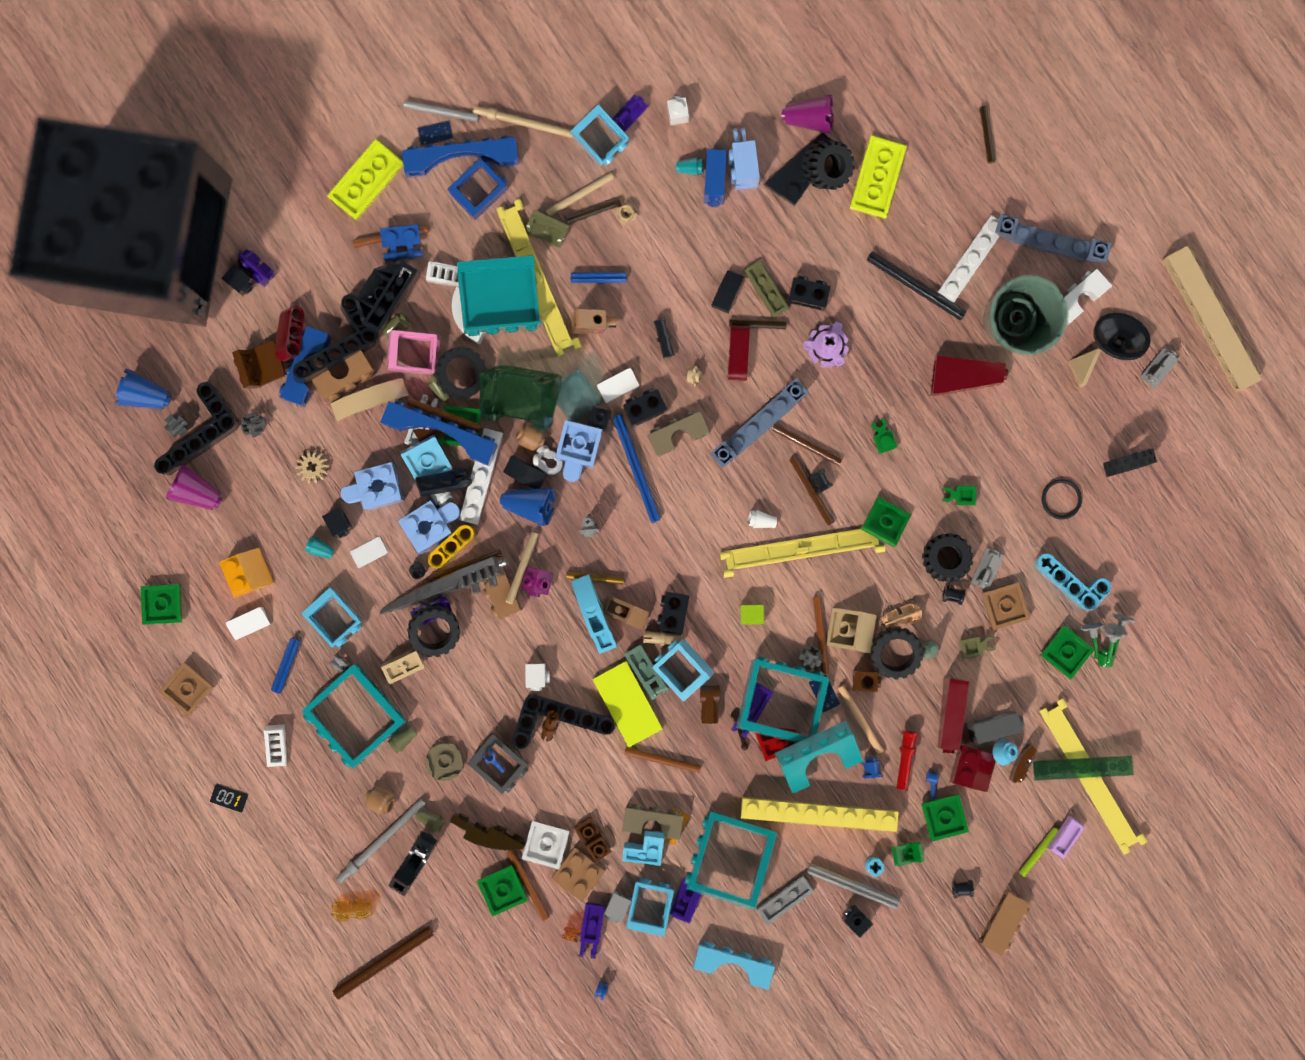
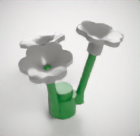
[1080,613,1136,667]

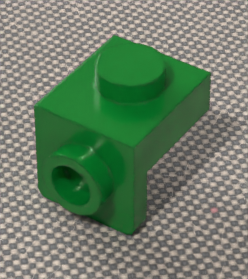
[891,842,924,866]

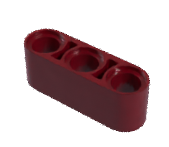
[275,305,305,362]
[728,325,750,381]

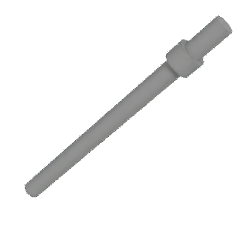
[336,798,426,884]

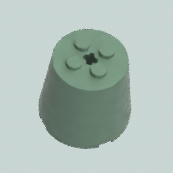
[983,276,1068,355]

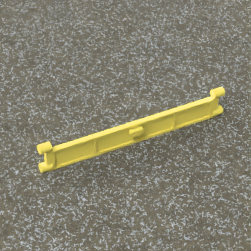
[496,199,582,357]
[720,529,885,578]
[1040,698,1148,855]

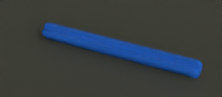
[613,414,660,523]

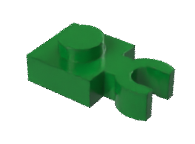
[871,418,898,454]
[942,485,976,506]

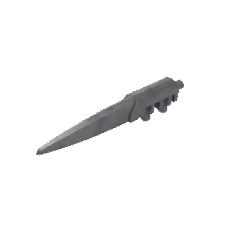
[380,556,508,614]

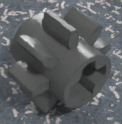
[241,412,265,438]
[165,414,189,437]
[798,646,823,670]

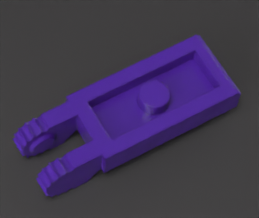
[731,682,773,738]
[579,902,605,959]

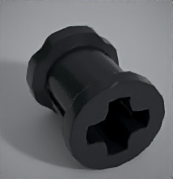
[809,469,833,494]
[942,585,965,605]
[952,880,974,899]

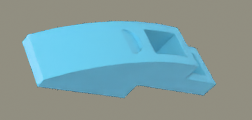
[571,574,617,654]

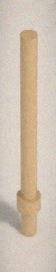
[473,106,585,139]

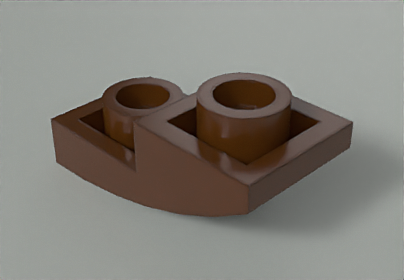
[1009,744,1037,784]
[574,816,612,862]

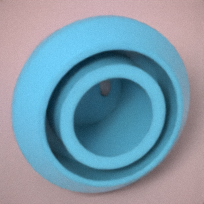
[993,739,1018,765]

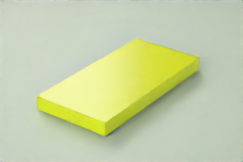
[849,135,907,219]
[327,139,404,221]
[592,661,663,747]

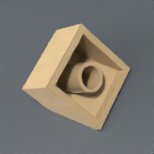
[826,608,876,653]

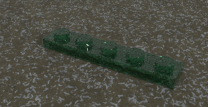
[1033,756,1134,781]

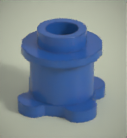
[861,757,883,779]

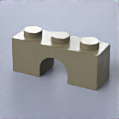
[648,410,709,458]
[622,804,683,840]

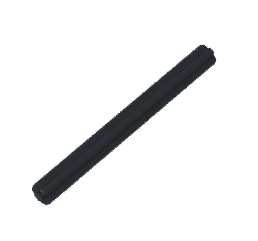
[867,252,966,320]

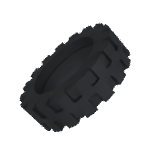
[434,346,487,399]
[1103,448,1157,477]
[407,605,460,657]
[870,626,923,680]

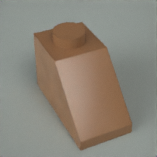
[603,596,649,630]

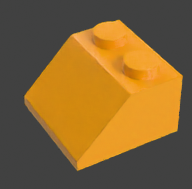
[219,548,274,598]

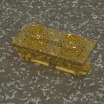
[331,898,373,922]

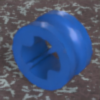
[594,980,609,1000]

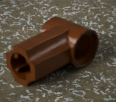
[700,686,720,724]

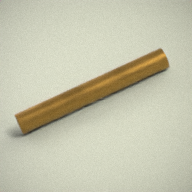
[566,571,624,585]

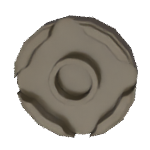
[425,742,464,781]

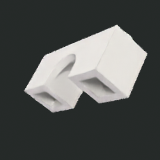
[1064,269,1112,325]

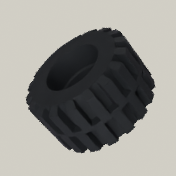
[802,140,855,190]
[922,533,974,582]

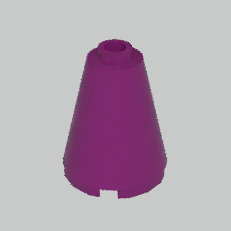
[782,95,834,134]
[166,464,223,510]

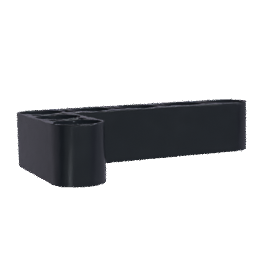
[293,294,378,384]
[154,382,239,475]
[512,694,616,749]

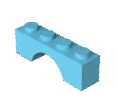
[693,941,775,990]

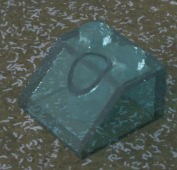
[548,369,602,423]

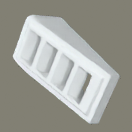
[426,261,459,287]
[264,724,287,767]

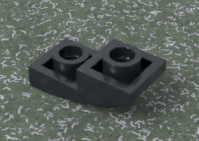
[711,270,745,314]
[503,455,547,489]

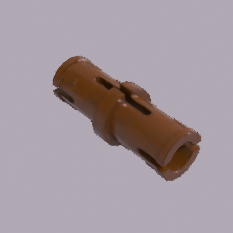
[541,710,559,741]

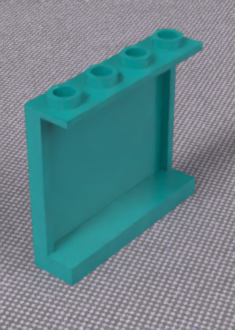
[457,256,541,336]

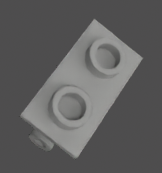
[1140,348,1179,389]
[579,516,600,538]
[971,548,1004,591]

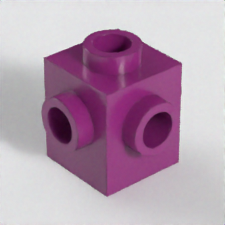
[522,567,553,597]

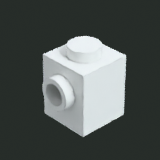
[667,96,689,126]
[525,664,550,691]

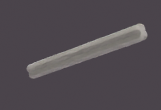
[807,864,899,909]

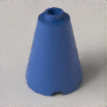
[114,368,171,409]
[500,488,555,526]

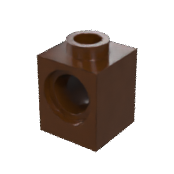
[852,671,881,692]

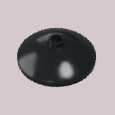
[1093,313,1151,360]

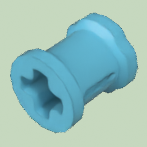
[865,856,884,876]

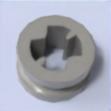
[329,655,349,673]

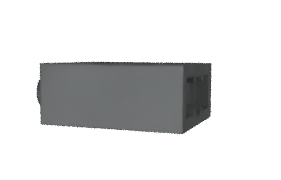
[966,711,1025,744]
[467,733,529,794]

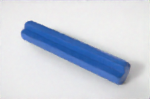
[570,272,626,283]
[271,638,300,694]

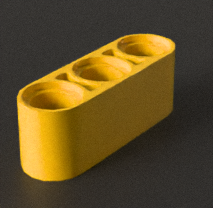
[428,525,476,569]

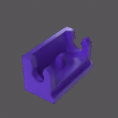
[670,877,703,924]

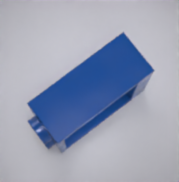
[704,149,726,207]
[447,158,508,220]

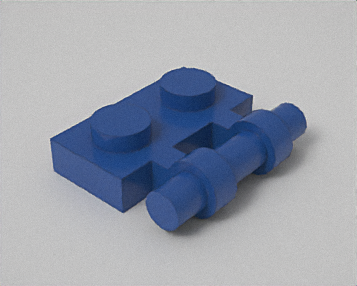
[380,224,422,262]

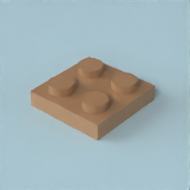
[981,582,1030,630]
[159,662,214,717]
[551,847,606,902]

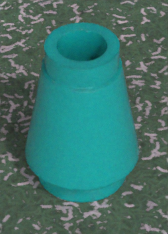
[676,157,704,176]
[304,537,334,559]

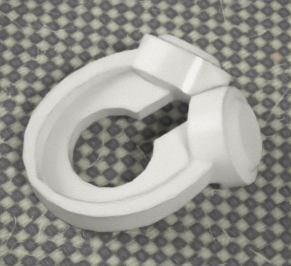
[533,445,562,475]

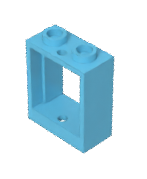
[569,105,630,166]
[301,587,364,648]
[652,638,715,702]
[626,878,674,936]

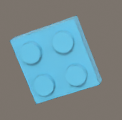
[400,435,453,479]

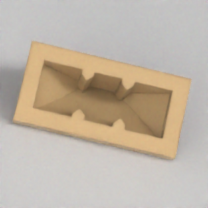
[1068,349,1101,388]

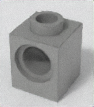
[604,890,632,923]

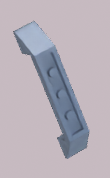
[995,214,1112,263]
[710,378,809,468]

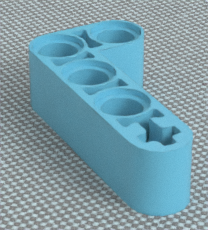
[1034,554,1112,610]

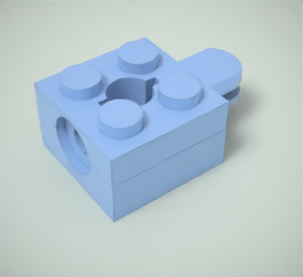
[728,128,760,190]
[555,420,602,482]
[341,462,404,511]
[398,500,460,555]

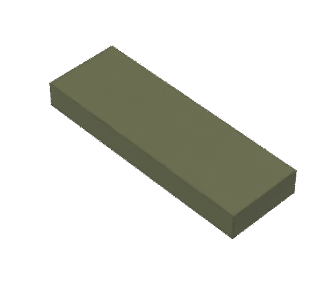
[743,260,790,319]

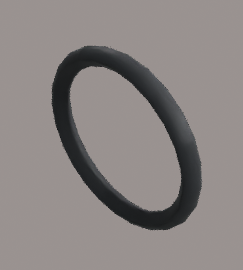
[1042,479,1082,519]

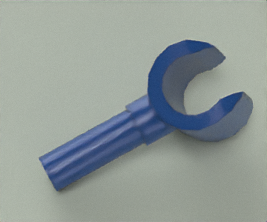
[482,748,505,773]
[926,771,938,800]

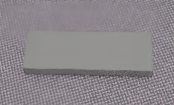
[756,875,814,925]

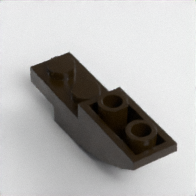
[450,813,526,850]

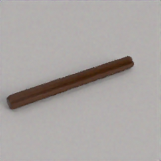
[333,926,434,999]

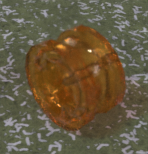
[561,927,581,942]

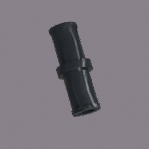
[653,318,675,359]

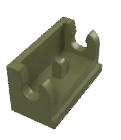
[526,210,569,248]

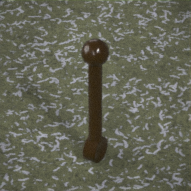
[731,711,748,750]

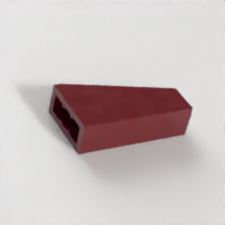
[930,356,1008,396]
[938,679,969,754]

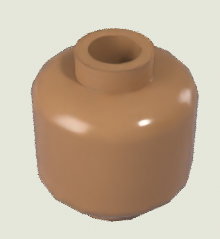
[516,423,546,451]
[365,786,395,815]

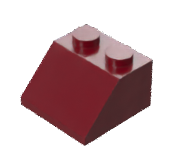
[949,745,996,792]

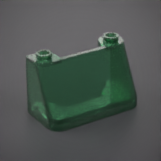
[480,365,562,431]

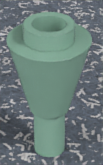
[921,640,939,659]

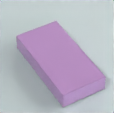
[1047,816,1085,859]

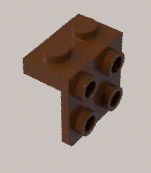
[232,340,286,389]

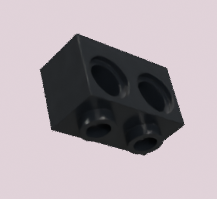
[787,276,831,311]
[623,388,668,428]
[657,592,689,634]

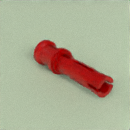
[896,730,919,791]

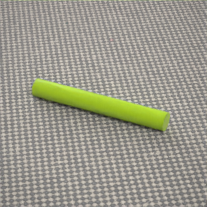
[1018,827,1059,877]

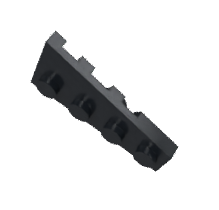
[764,133,834,206]

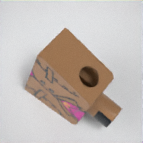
[572,309,616,334]

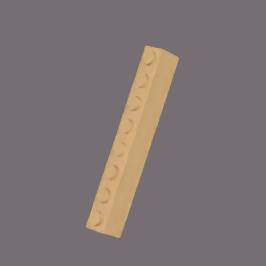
[1162,246,1262,393]

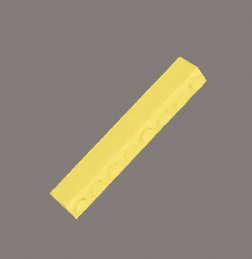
[740,797,899,832]

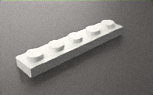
[938,215,1000,303]
[459,428,503,525]

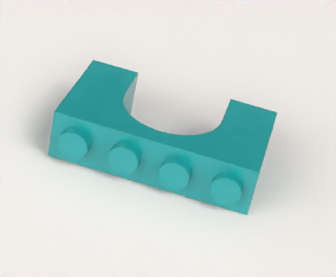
[775,720,863,794]

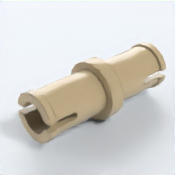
[643,631,683,646]

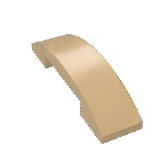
[331,378,409,422]

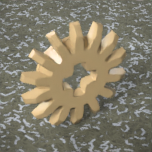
[295,450,330,484]

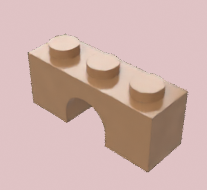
[312,351,376,402]

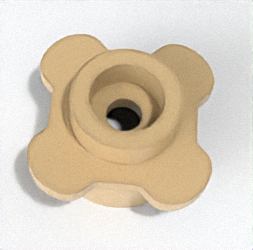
[615,203,637,225]
[687,366,702,387]

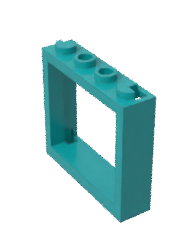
[736,657,829,743]
[302,664,407,769]
[685,812,777,910]

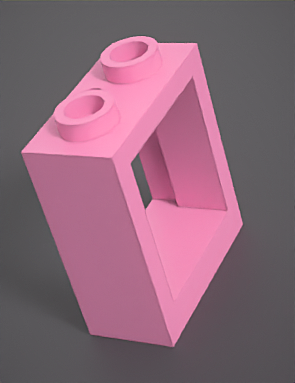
[386,330,440,375]

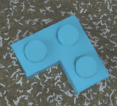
[622,831,665,866]

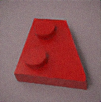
[755,726,797,761]

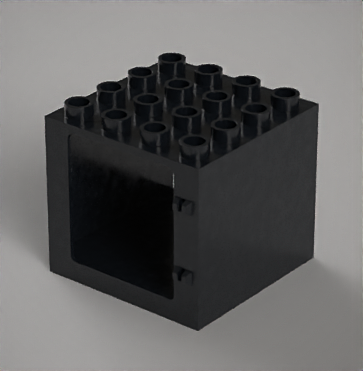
[7,116,232,327]

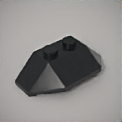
[355,260,418,333]

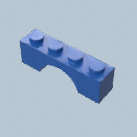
[279,326,332,408]

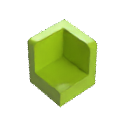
[740,605,764,625]

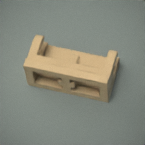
[381,649,425,684]

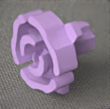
[803,322,849,368]

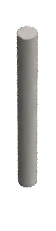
[403,100,479,122]

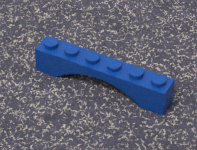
[402,136,519,177]
[380,400,498,466]

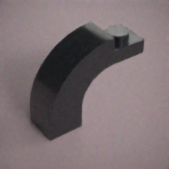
[388,830,438,897]

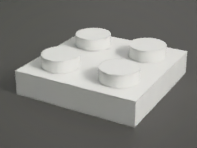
[522,821,570,869]

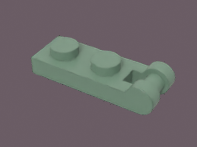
[624,645,669,701]

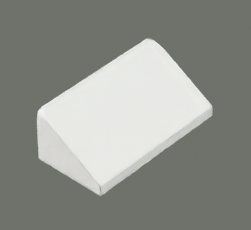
[597,368,639,403]
[226,607,271,640]

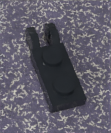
[415,468,472,497]

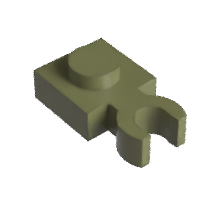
[959,637,996,659]

